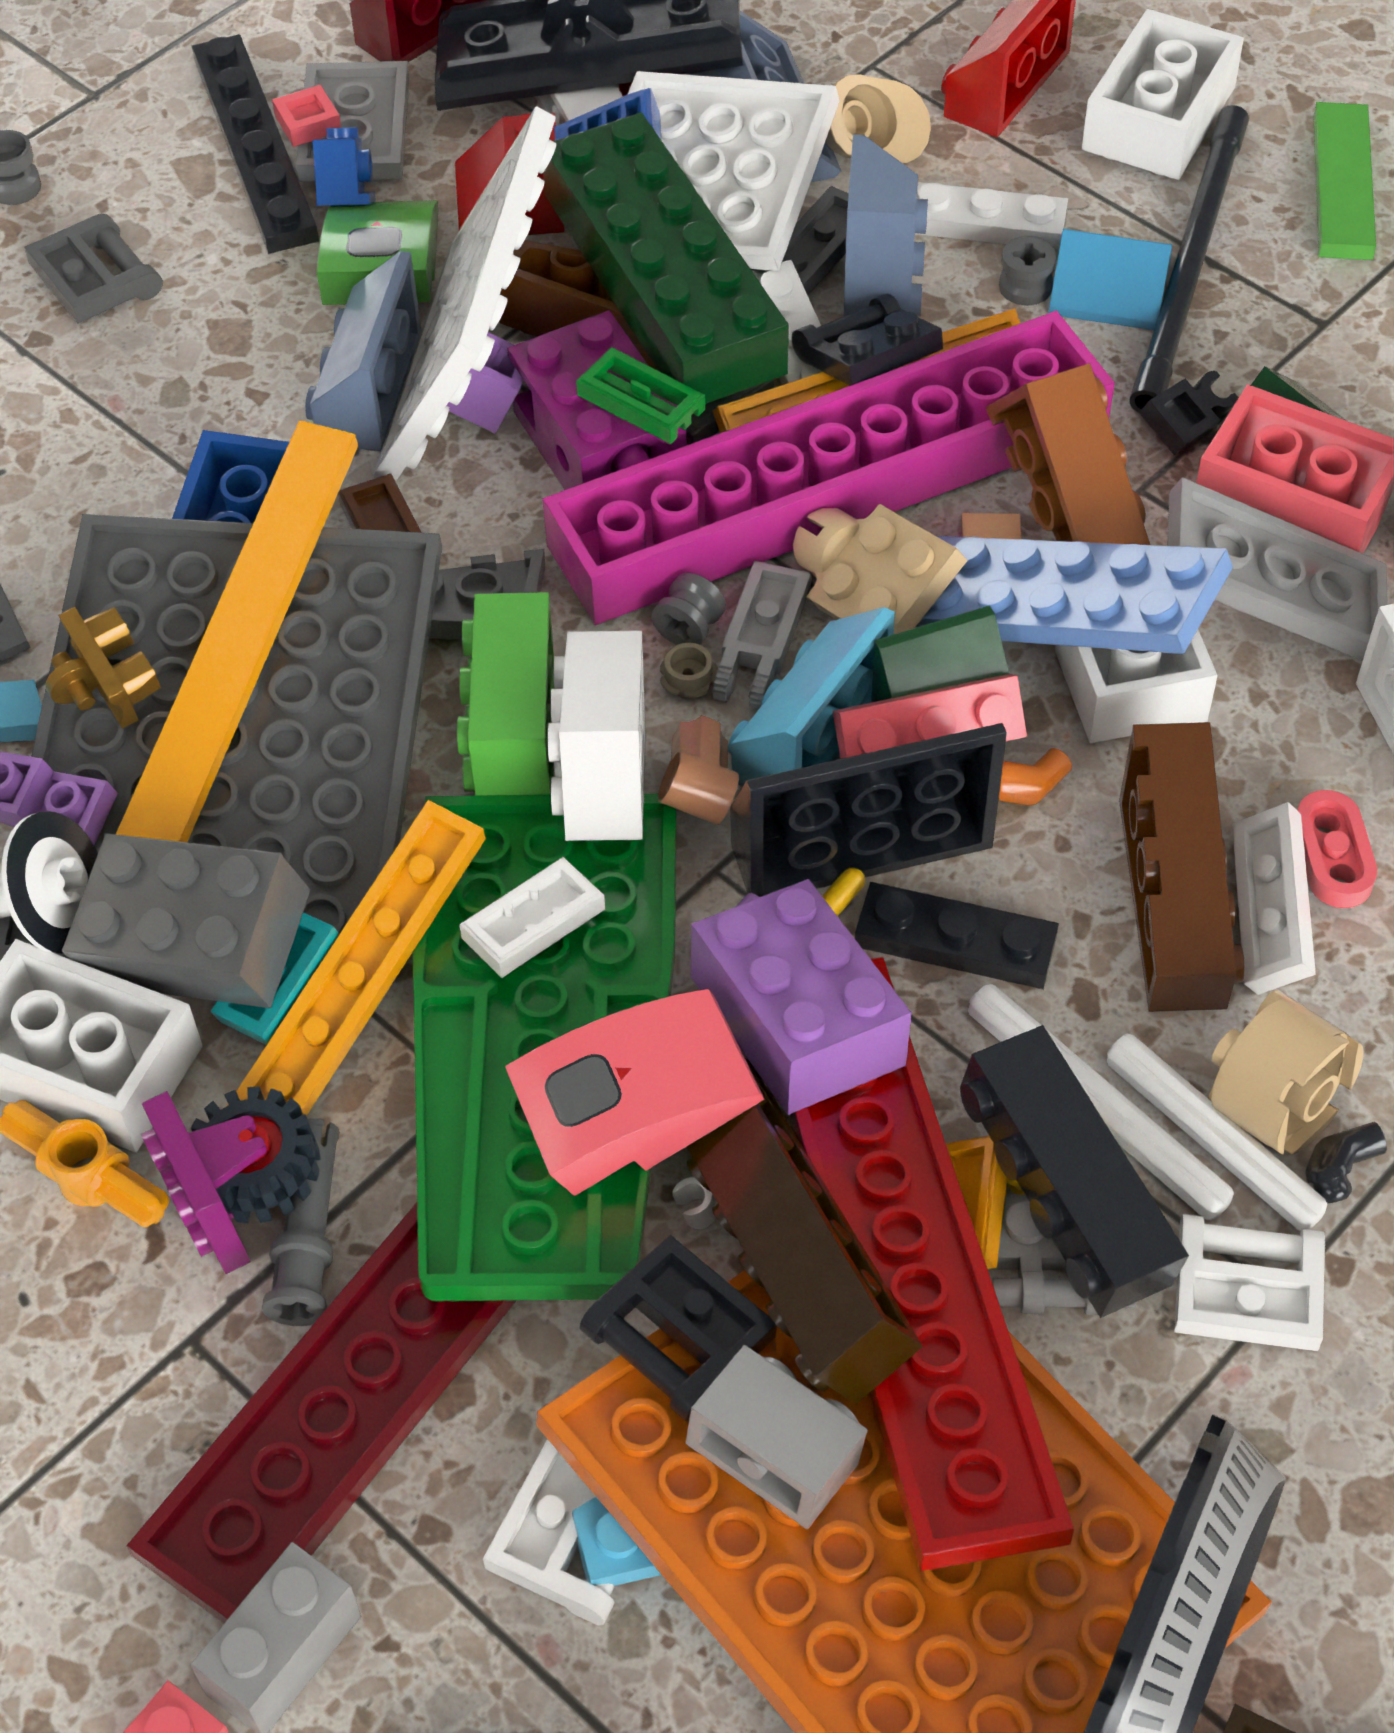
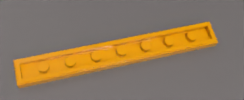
[116,420,358,843]

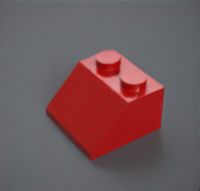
[455,113,565,235]

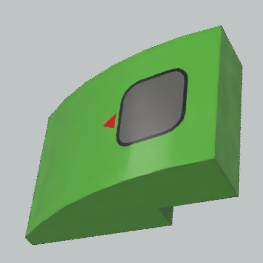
[317,200,439,305]

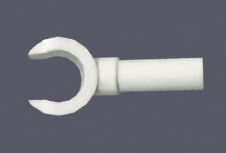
[673,1177,717,1229]

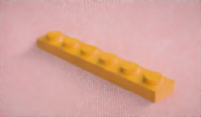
[227,800,486,1116]

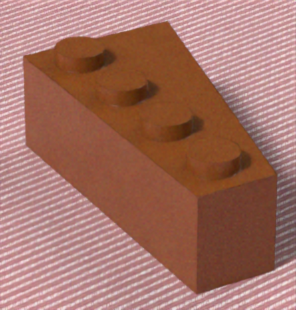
[985,363,1151,545]

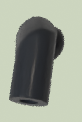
[1305,1122,1387,1204]

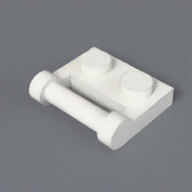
[1174,1214,1325,1351]
[483,1439,615,1626]

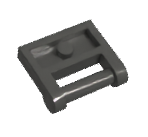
[24,213,163,324]

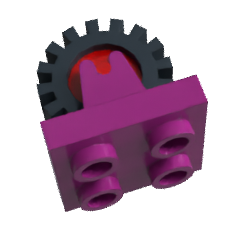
[141,1087,321,1274]

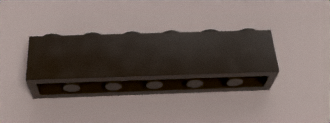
[686,1057,923,1404]

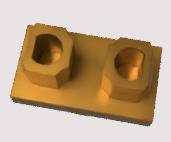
[45,607,161,729]

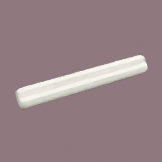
[1106,1034,1327,1231]

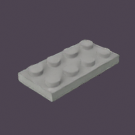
[1167,477,1388,661]

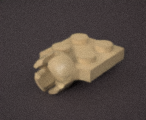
[793,503,968,634]

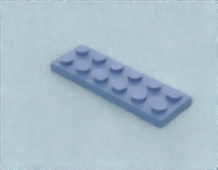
[915,536,1233,654]

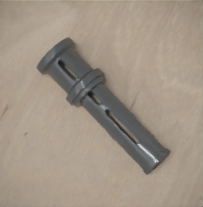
[262,1119,340,1326]

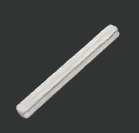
[968,984,1234,1221]

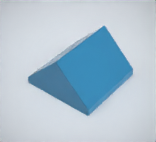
[1049,229,1172,330]

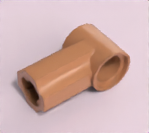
[658,715,739,825]

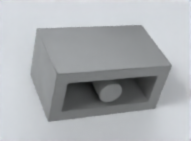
[685,1345,868,1530]
[190,1542,362,1733]

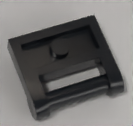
[792,293,943,386]
[579,1235,777,1423]

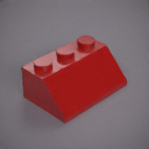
[941,0,1076,138]

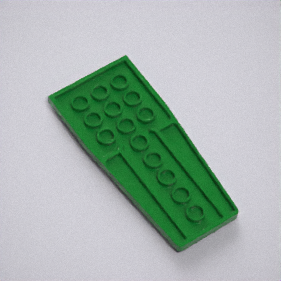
[413,793,677,1301]

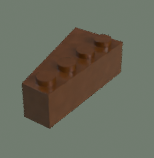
[1119,722,1244,1012]

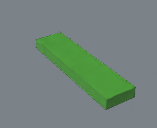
[1313,102,1376,260]

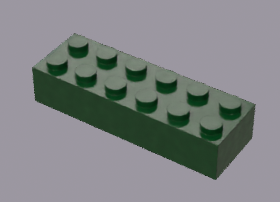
[543,112,789,404]

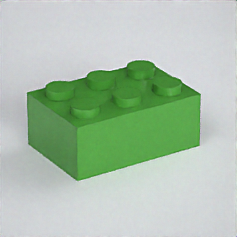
[457,592,555,796]

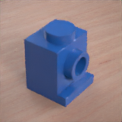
[313,127,376,206]

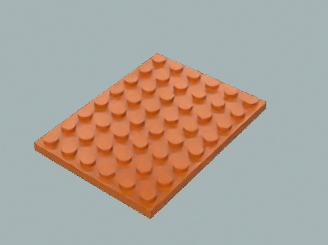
[536,1270,1272,1733]

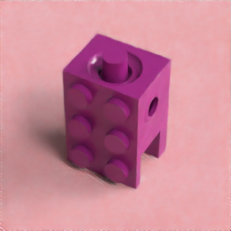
[507,310,687,490]

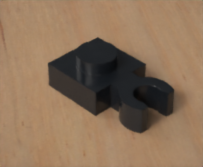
[1139,371,1239,456]

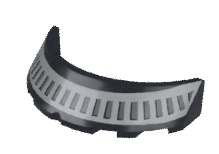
[1084,1414,1286,1733]

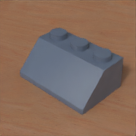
[844,135,928,317]
[305,251,422,452]

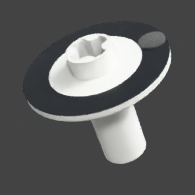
[0,811,98,955]

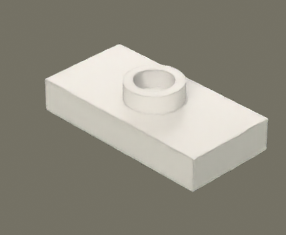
[460,857,605,978]

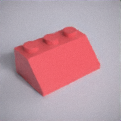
[1196,384,1394,554]

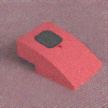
[505,989,765,1196]

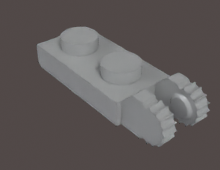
[713,561,812,709]

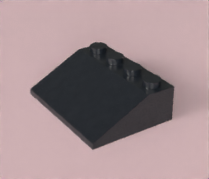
[730,723,1007,897]

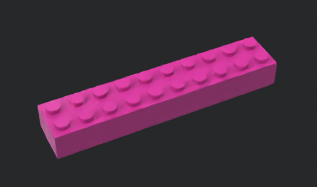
[542,310,1115,625]

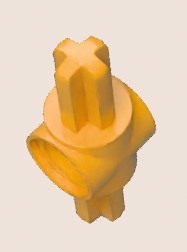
[0,1100,170,1227]

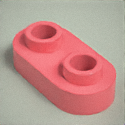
[1297,790,1377,908]

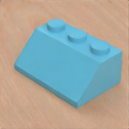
[728,607,895,787]

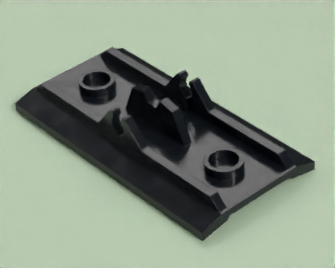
[435,0,743,111]

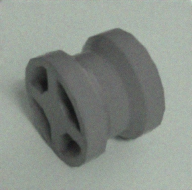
[999,236,1057,306]
[651,573,726,645]

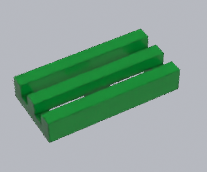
[576,347,705,444]

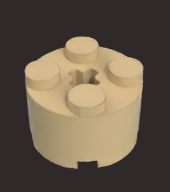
[1208,990,1364,1155]

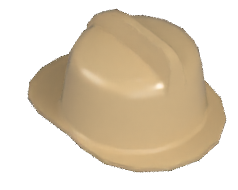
[825,75,931,164]

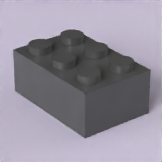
[62,833,311,1008]

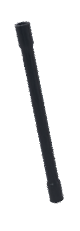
[1129,105,1249,413]

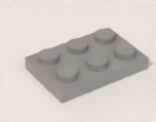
[296,61,410,181]

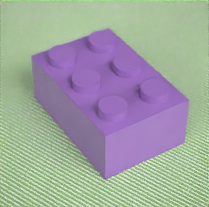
[691,879,912,1115]

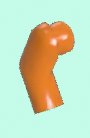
[999,748,1073,806]

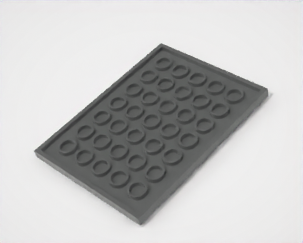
[0,514,442,961]

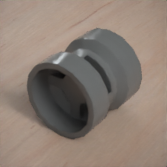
[0,130,42,205]

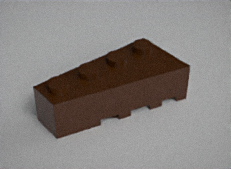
[498,240,657,370]

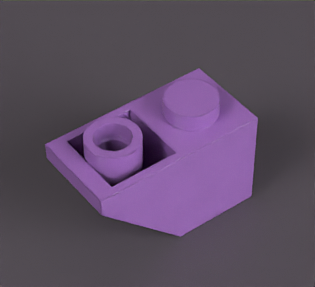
[447,332,523,434]

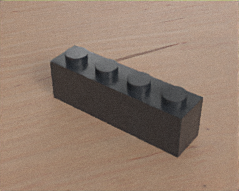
[960,1025,1189,1318]

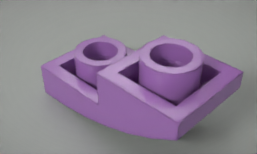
[0,751,118,845]

